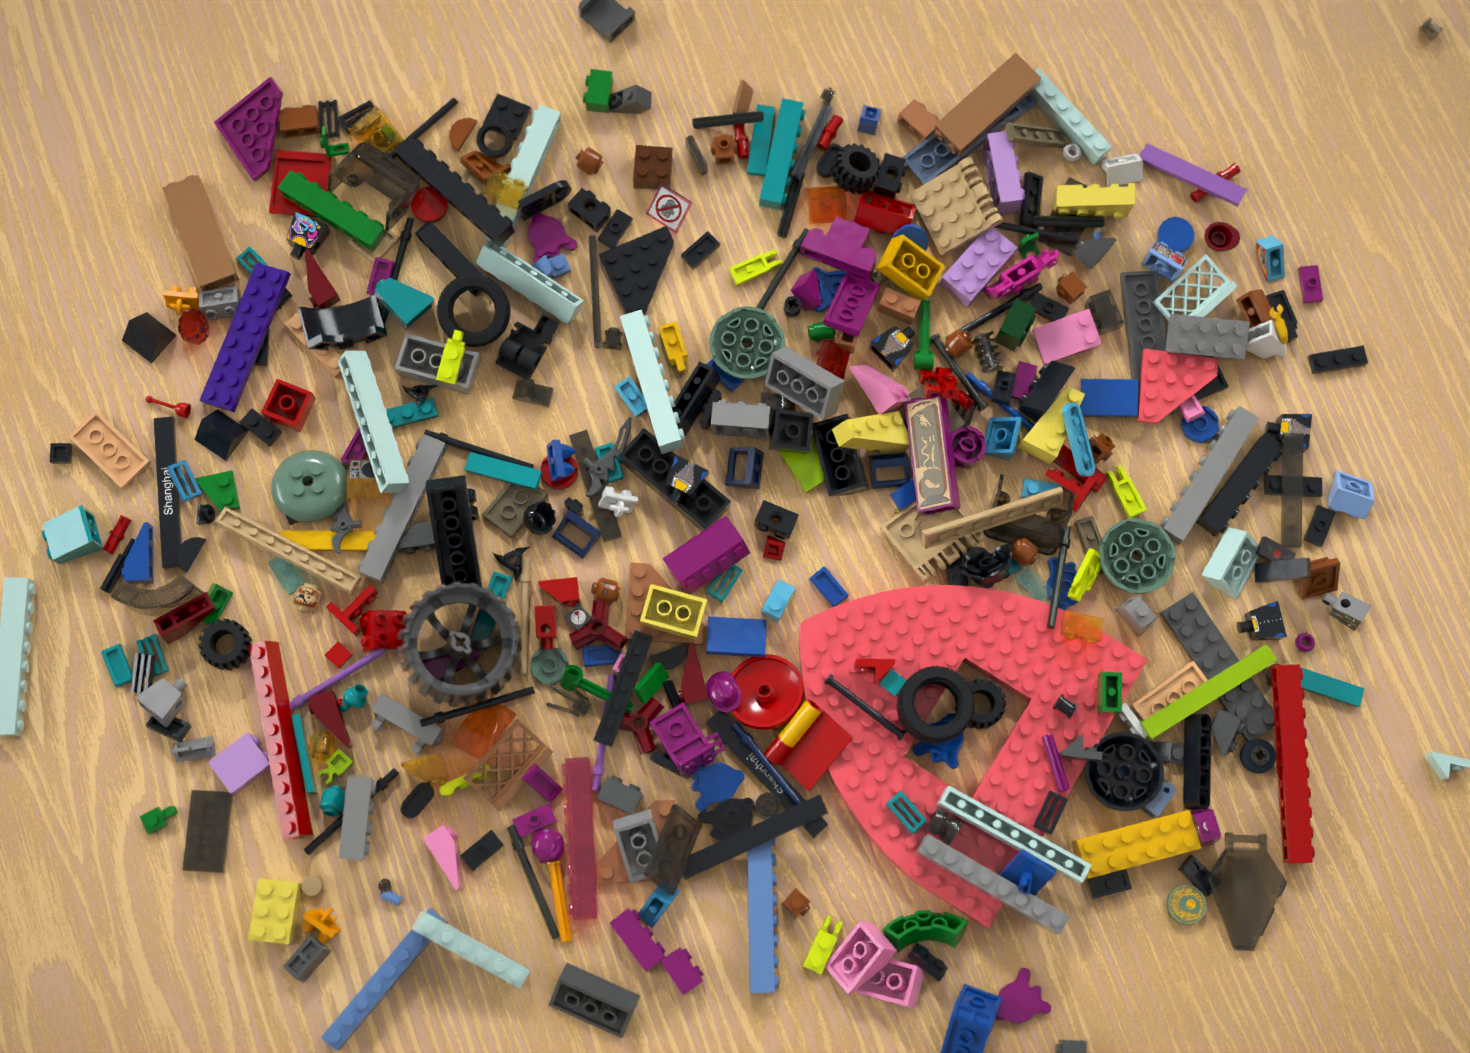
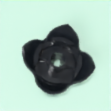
[961,543,1013,588]

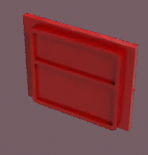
[269,150,332,217]

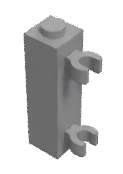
[371,693,444,755]

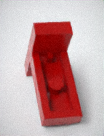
[1045,468,1098,512]
[326,585,378,636]

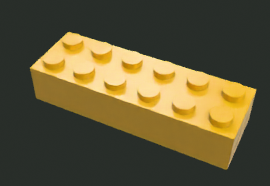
[1072,810,1201,880]

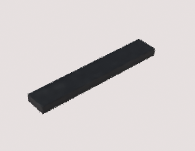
[593,630,653,748]

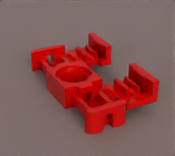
[919,367,960,399]

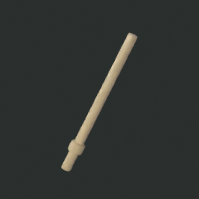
[519,559,532,675]

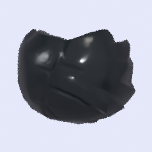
[523,501,556,535]

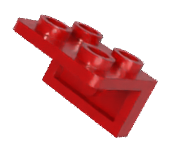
[360,610,407,652]

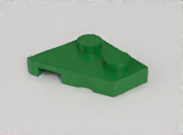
[195,470,240,512]

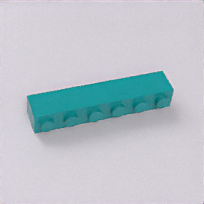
[759,98,806,210]

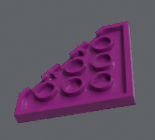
[214,77,283,181]

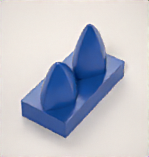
[546,439,576,482]

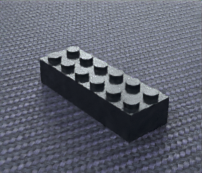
[619,428,731,532]
[426,475,482,587]

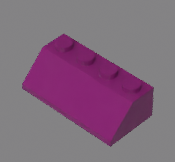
[662,516,750,595]

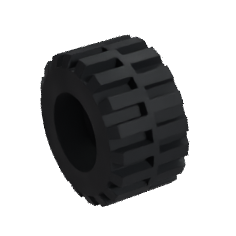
[830,143,881,195]
[198,618,252,671]
[954,678,1006,730]

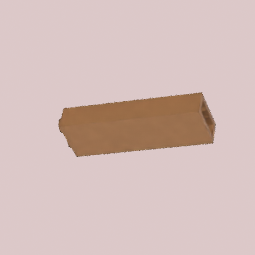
[934,53,1041,157]
[163,175,240,291]

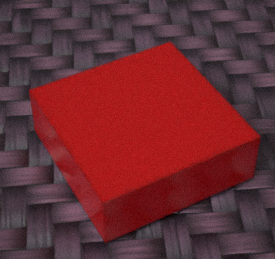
[324,641,353,669]

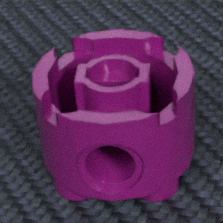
[952,426,987,469]

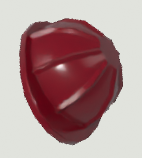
[1204,222,1240,252]

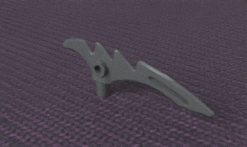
[582,417,632,497]
[330,464,362,554]

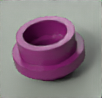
[1295,633,1315,652]

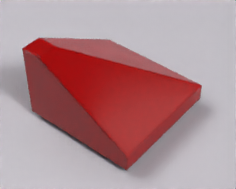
[763,536,786,561]

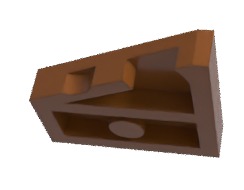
[460,151,512,184]

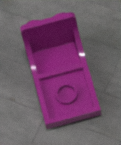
[649,703,716,777]

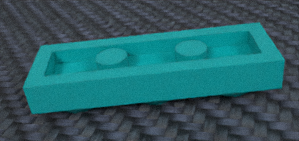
[386,397,438,429]

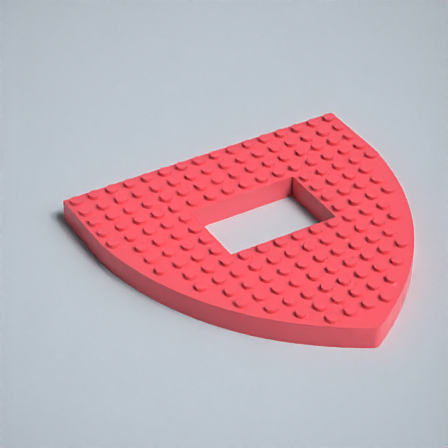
[799,585,1148,928]

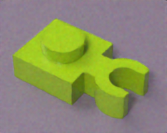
[318,749,354,785]

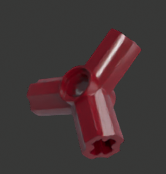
[569,600,627,652]
[619,697,664,755]

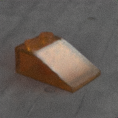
[450,698,517,764]

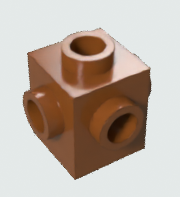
[710,134,737,165]
[1089,433,1116,465]

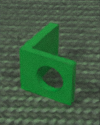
[320,126,349,157]
[1017,233,1041,260]

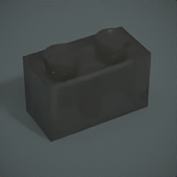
[1085,289,1124,335]

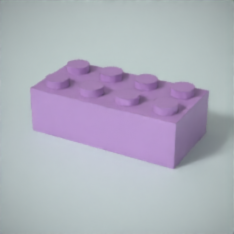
[982,131,1025,216]
[939,228,1018,308]

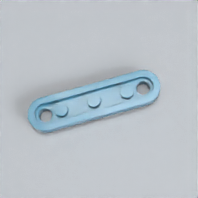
[1062,402,1095,477]

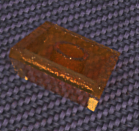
[806,186,846,224]

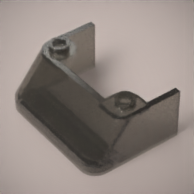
[328,142,420,232]
[983,474,1074,556]

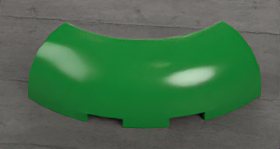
[883,910,968,953]

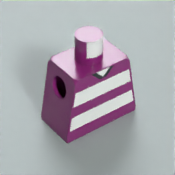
[1190,808,1221,847]

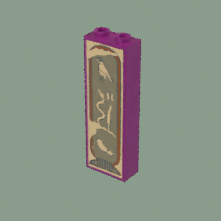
[905,393,961,516]

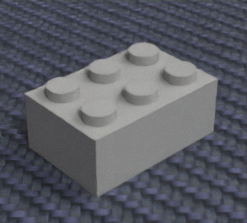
[711,400,772,439]

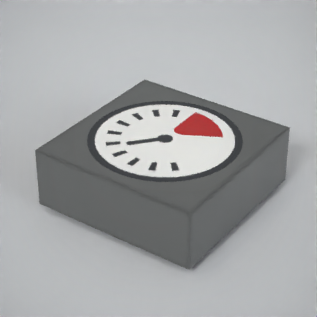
[565,604,591,630]

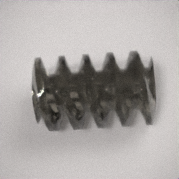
[972,331,1004,373]

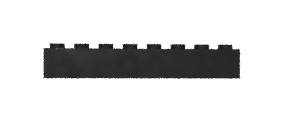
[394,135,515,247]

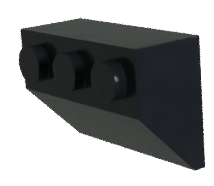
[1017,361,1075,422]

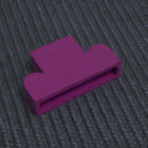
[801,217,876,280]

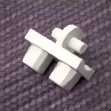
[598,486,638,517]

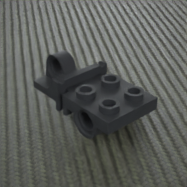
[495,313,560,381]

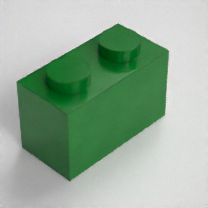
[583,69,613,113]
[1097,671,1122,715]

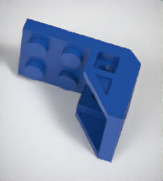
[940,984,1002,1053]

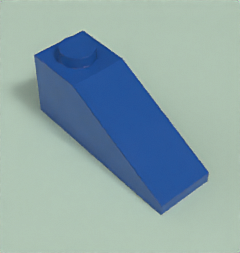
[122,522,153,584]

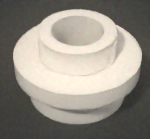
[1063,144,1081,162]

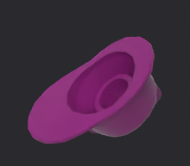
[706,671,742,712]

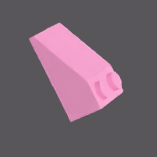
[1032,309,1102,364]
[849,364,911,414]
[423,825,463,891]
[825,921,897,994]
[854,959,925,1010]

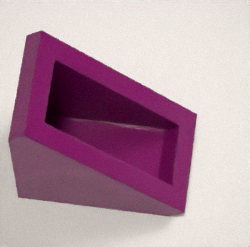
[790,270,821,311]

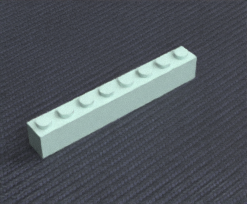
[484,105,561,248]
[620,310,685,454]
[338,351,409,493]
[0,577,36,737]
[936,785,1091,884]

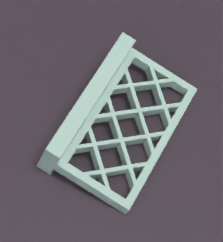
[1153,254,1238,321]

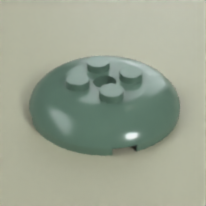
[710,306,785,380]
[271,450,349,523]
[1099,518,1176,594]

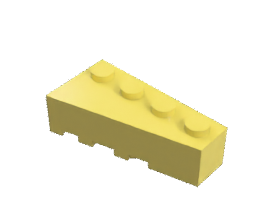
[1053,183,1135,219]

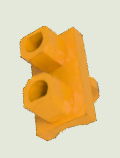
[163,285,200,315]
[301,907,342,944]

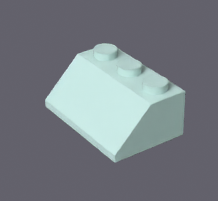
[1202,527,1260,599]

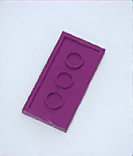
[822,272,881,337]

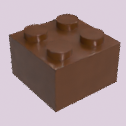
[633,145,673,191]

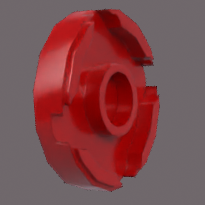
[410,186,448,223]
[540,456,578,490]

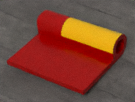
[764,699,853,791]

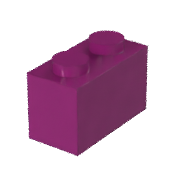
[661,947,704,995]

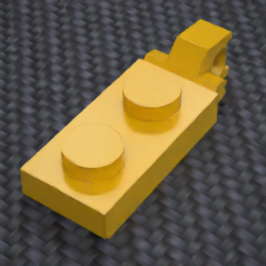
[658,321,688,375]

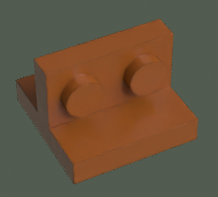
[1296,557,1340,600]

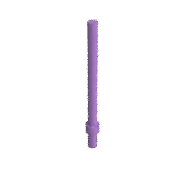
[290,649,386,711]
[591,674,616,791]

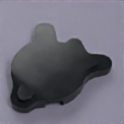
[698,798,754,840]

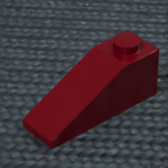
[305,250,340,308]
[153,592,216,645]
[678,642,709,706]
[308,689,353,748]

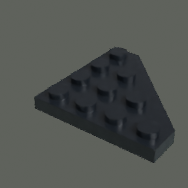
[599,226,674,315]

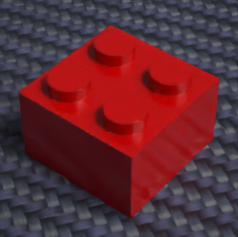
[261,379,316,432]

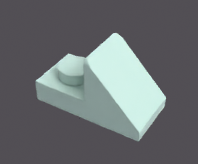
[1425,751,1470,780]

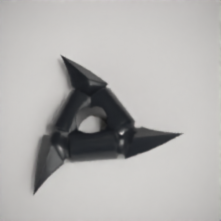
[402,385,437,407]
[493,547,530,582]

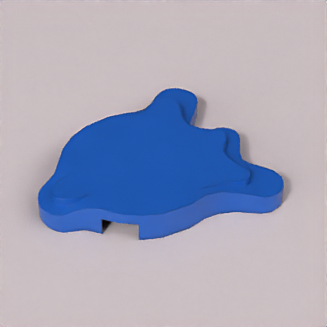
[811,267,846,313]
[1046,557,1083,610]
[912,713,964,769]
[691,762,745,812]

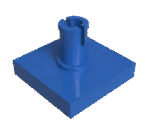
[999,849,1056,896]

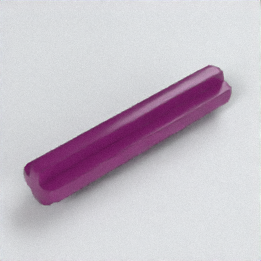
[1042,734,1070,792]

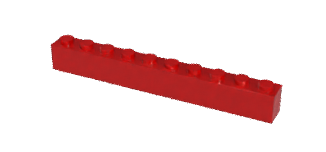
[249,641,313,840]
[1271,664,1315,864]

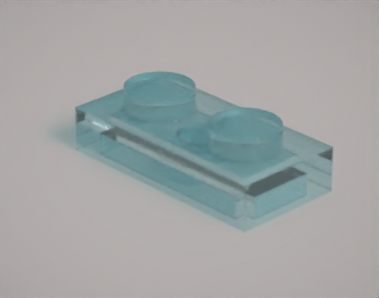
[268,557,305,595]
[1013,565,1053,603]

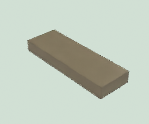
[1074,516,1104,575]

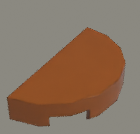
[449,118,478,152]

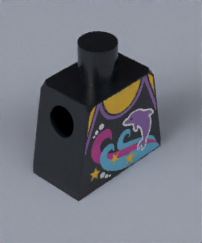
[287,212,331,260]

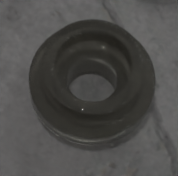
[820,86,835,104]

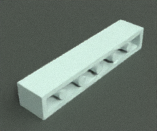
[1030,68,1112,166]
[476,240,584,324]
[412,910,530,989]

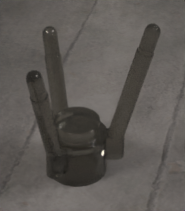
[546,685,592,717]

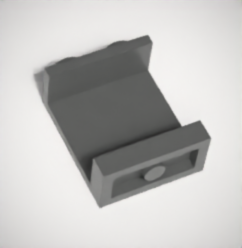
[578,0,635,43]

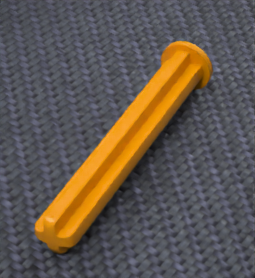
[546,861,573,942]

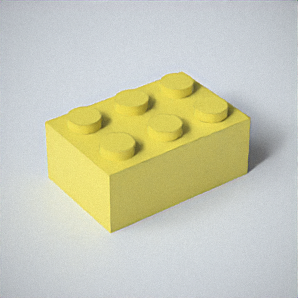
[640,584,707,640]
[248,878,302,945]

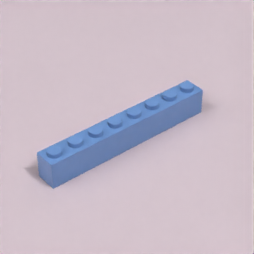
[747,839,778,993]
[321,908,447,1051]

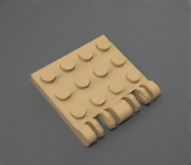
[910,157,1003,257]
[880,501,985,584]

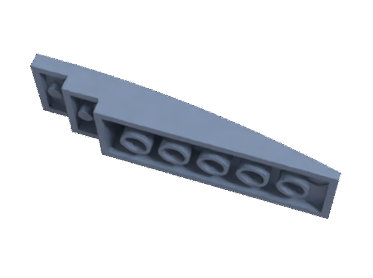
[902,94,1037,185]

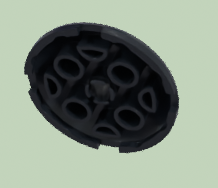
[1084,732,1164,811]

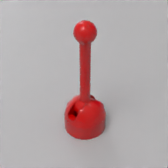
[145,396,191,419]

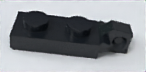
[1266,290,1298,342]

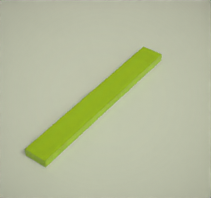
[1140,644,1277,740]

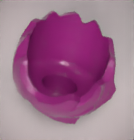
[531,829,565,863]

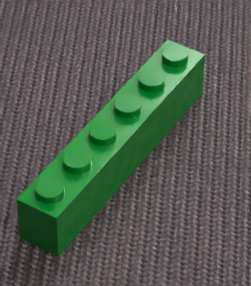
[278,170,386,252]

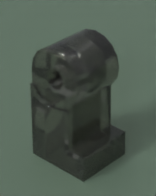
[760,392,796,413]

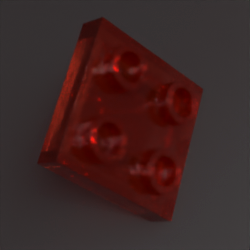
[815,338,850,380]

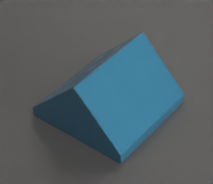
[984,417,1022,461]

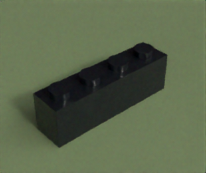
[672,362,721,441]

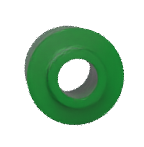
[808,322,836,342]

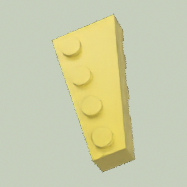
[1017,386,1085,464]
[832,411,910,454]

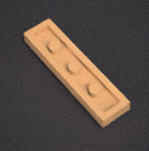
[284,312,341,379]

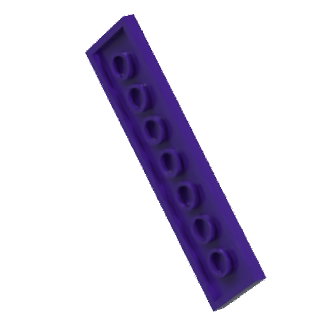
[199,263,291,413]

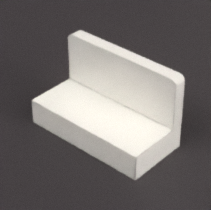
[1101,154,1143,187]

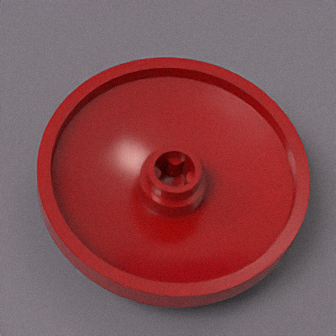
[731,654,804,730]

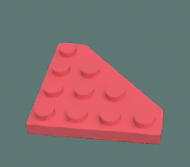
[1137,349,1218,425]

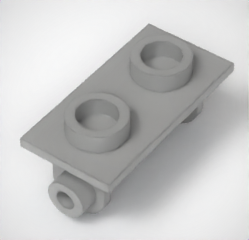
[171,736,216,763]

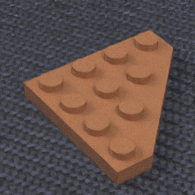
[625,562,704,645]
[597,800,677,883]

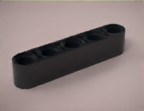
[415,221,483,297]
[1183,713,1211,810]

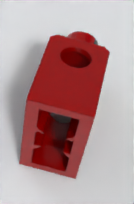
[534,605,557,650]

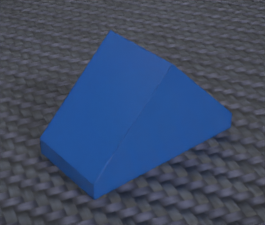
[857,105,882,136]

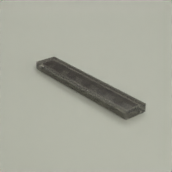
[589,235,602,348]
[569,430,622,542]
[1281,433,1303,547]

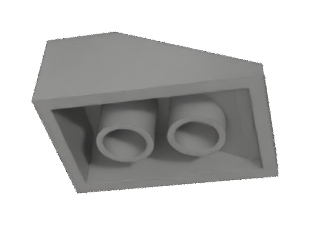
[612,809,669,883]

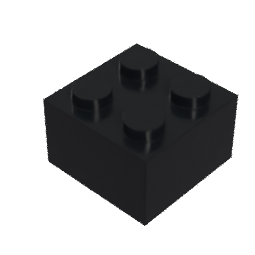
[769,409,814,454]

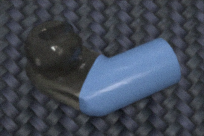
[378,878,402,906]

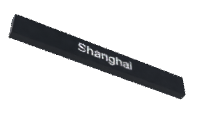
[153,416,182,569]
[706,711,828,838]

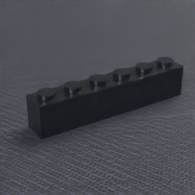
[1196,432,1284,536]

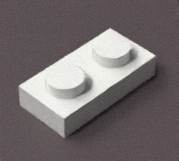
[1117,703,1148,738]

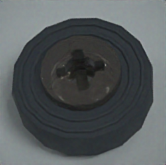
[1240,738,1276,774]

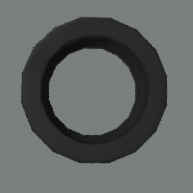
[476,122,513,158]

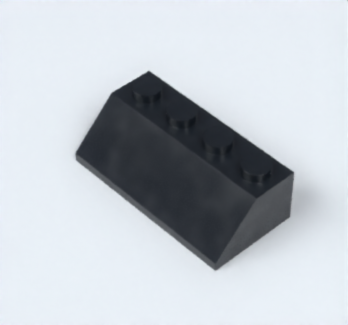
[812,414,869,497]

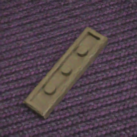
[1005,122,1066,148]

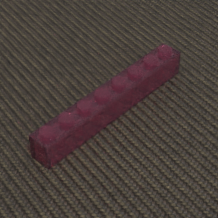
[562,757,598,920]

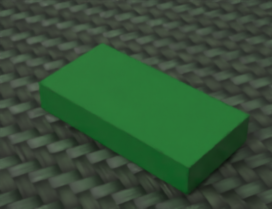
[634,662,669,704]

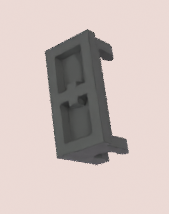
[283,935,332,983]

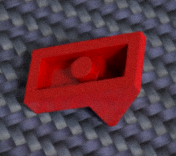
[854,659,896,685]

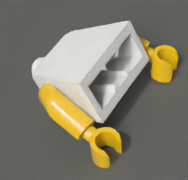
[1239,305,1288,359]

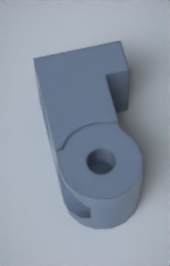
[1140,782,1175,819]

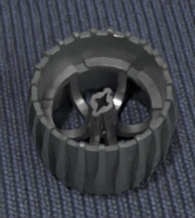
[397,581,522,707]

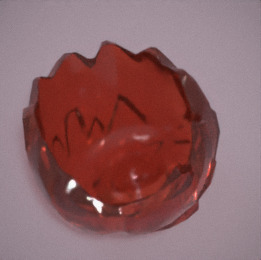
[178,309,210,345]

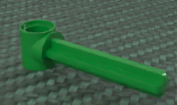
[914,299,934,370]
[560,665,634,713]

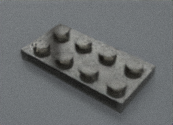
[182,790,233,873]

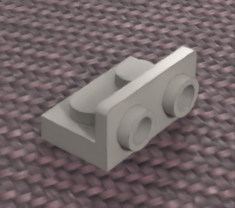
[199,286,239,321]

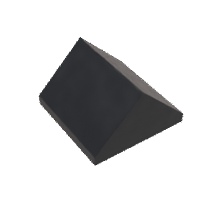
[122,312,176,364]
[194,409,249,461]

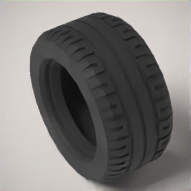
[437,274,511,347]
[897,666,975,744]

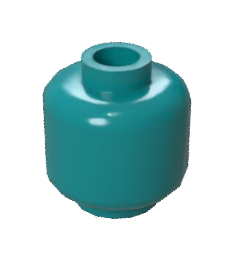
[319,786,346,817]

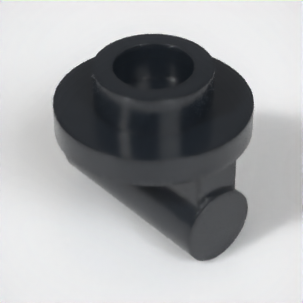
[196,504,215,525]

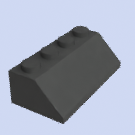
[549,963,640,1038]

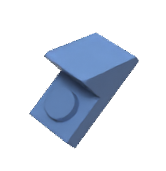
[532,253,571,279]

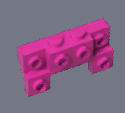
[983,249,1060,299]

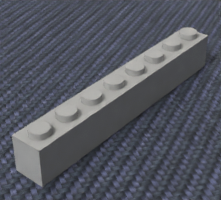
[1160,406,1259,545]
[358,434,447,584]
[915,834,1070,935]

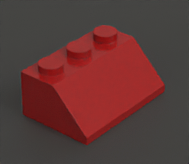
[854,190,916,236]

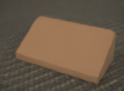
[732,79,753,114]

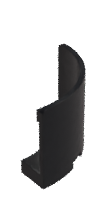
[298,295,388,350]

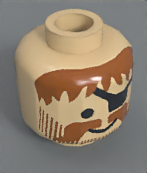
[294,583,322,613]

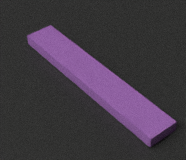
[1139,143,1247,207]

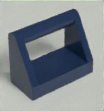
[725,447,764,489]
[869,453,910,489]
[552,510,601,559]

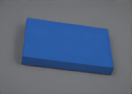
[1080,379,1138,417]
[706,616,766,657]

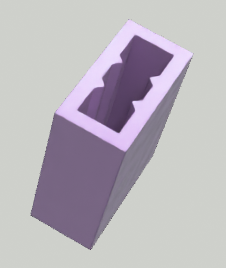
[208,733,270,795]

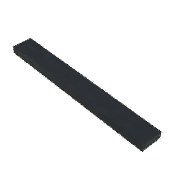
[677,794,829,880]

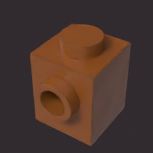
[1055,271,1088,304]
[782,888,811,917]

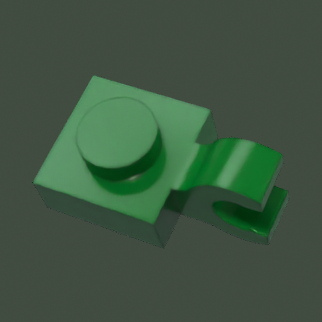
[140,805,178,834]

